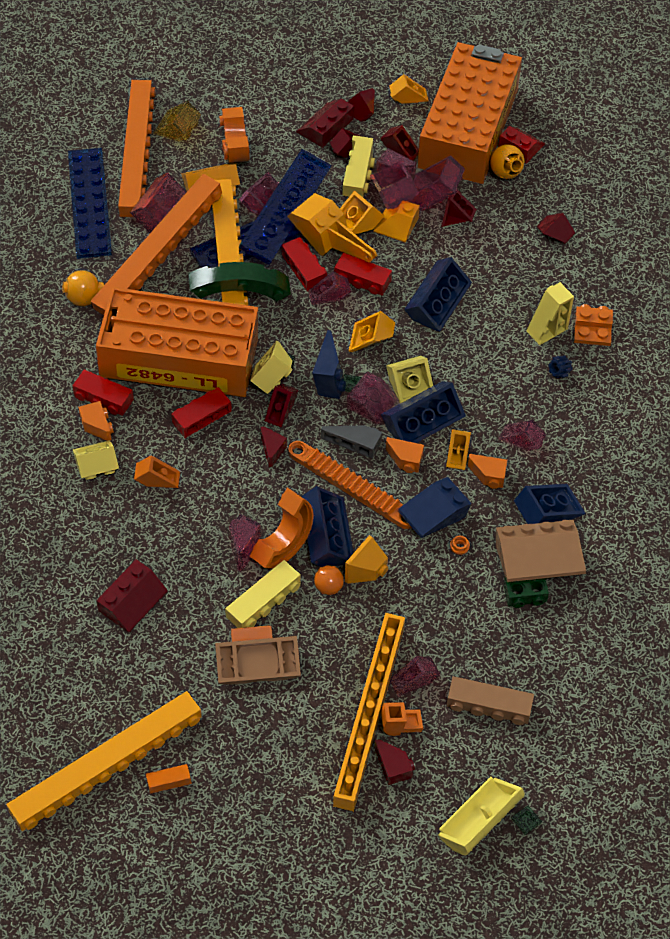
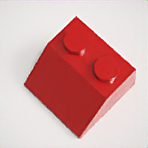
[498,126,545,164]

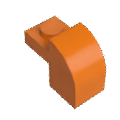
[381,702,423,736]

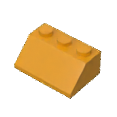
[181,163,240,191]

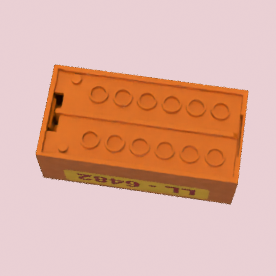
[418,42,522,184]
[96,287,258,397]

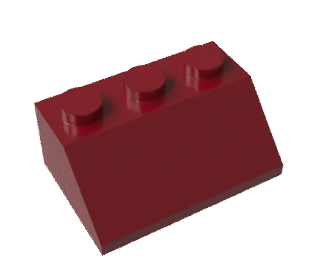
[296,98,354,148]
[96,559,168,633]

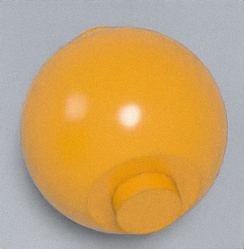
[490,144,525,179]
[62,270,104,306]

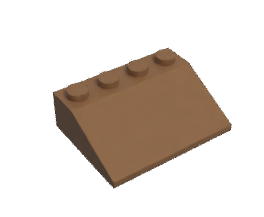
[496,520,586,582]

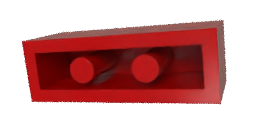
[281,237,327,291]
[334,253,392,296]
[72,370,134,416]
[172,387,232,438]

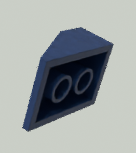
[312,330,346,399]
[398,477,472,538]
[514,484,586,524]

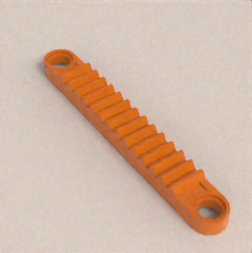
[288,441,412,529]

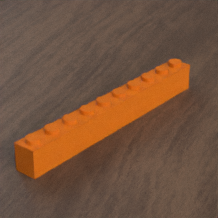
[118,80,155,217]
[91,173,222,315]

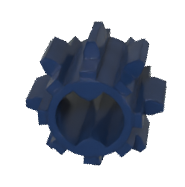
[548,355,573,378]

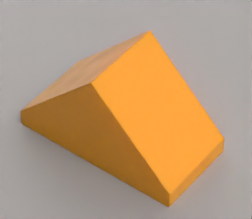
[446,429,471,470]

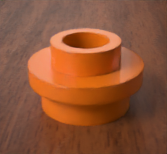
[450,536,470,555]

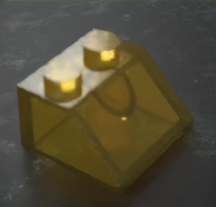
[153,100,201,142]

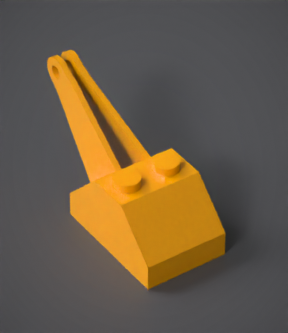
[287,193,377,262]

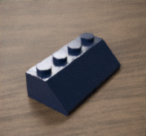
[404,257,472,332]
[381,381,466,443]
[301,486,354,567]

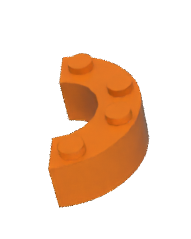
[219,107,250,163]
[250,488,314,568]

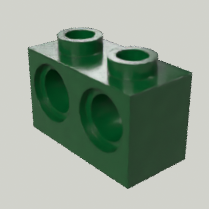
[503,577,549,608]

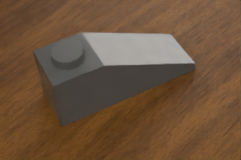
[321,425,382,459]

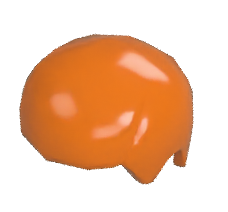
[314,565,344,595]

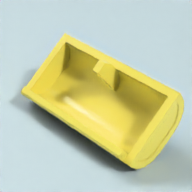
[438,777,525,856]

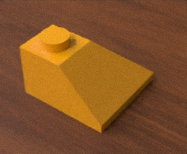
[340,190,385,234]
[373,200,420,243]
[349,311,396,352]
[345,535,388,584]

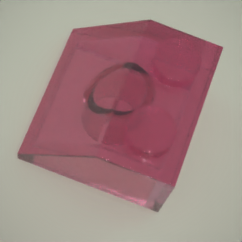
[239,172,291,217]
[347,371,398,425]
[229,514,261,572]

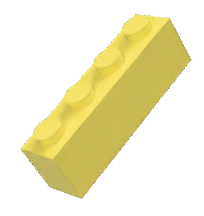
[225,560,301,628]

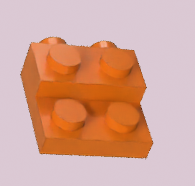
[574,304,613,346]

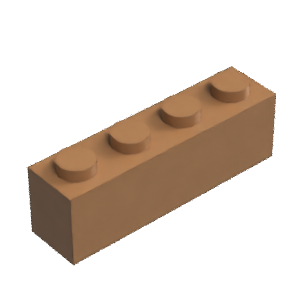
[447,676,534,725]

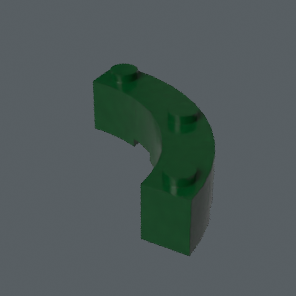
[188,262,291,302]

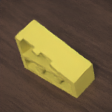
[343,135,375,197]
[527,282,574,345]

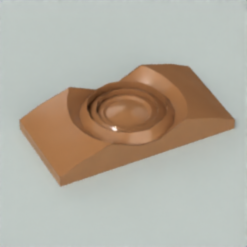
[215,636,301,684]

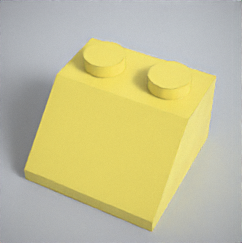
[250,341,292,394]
[386,356,433,403]
[73,440,119,480]

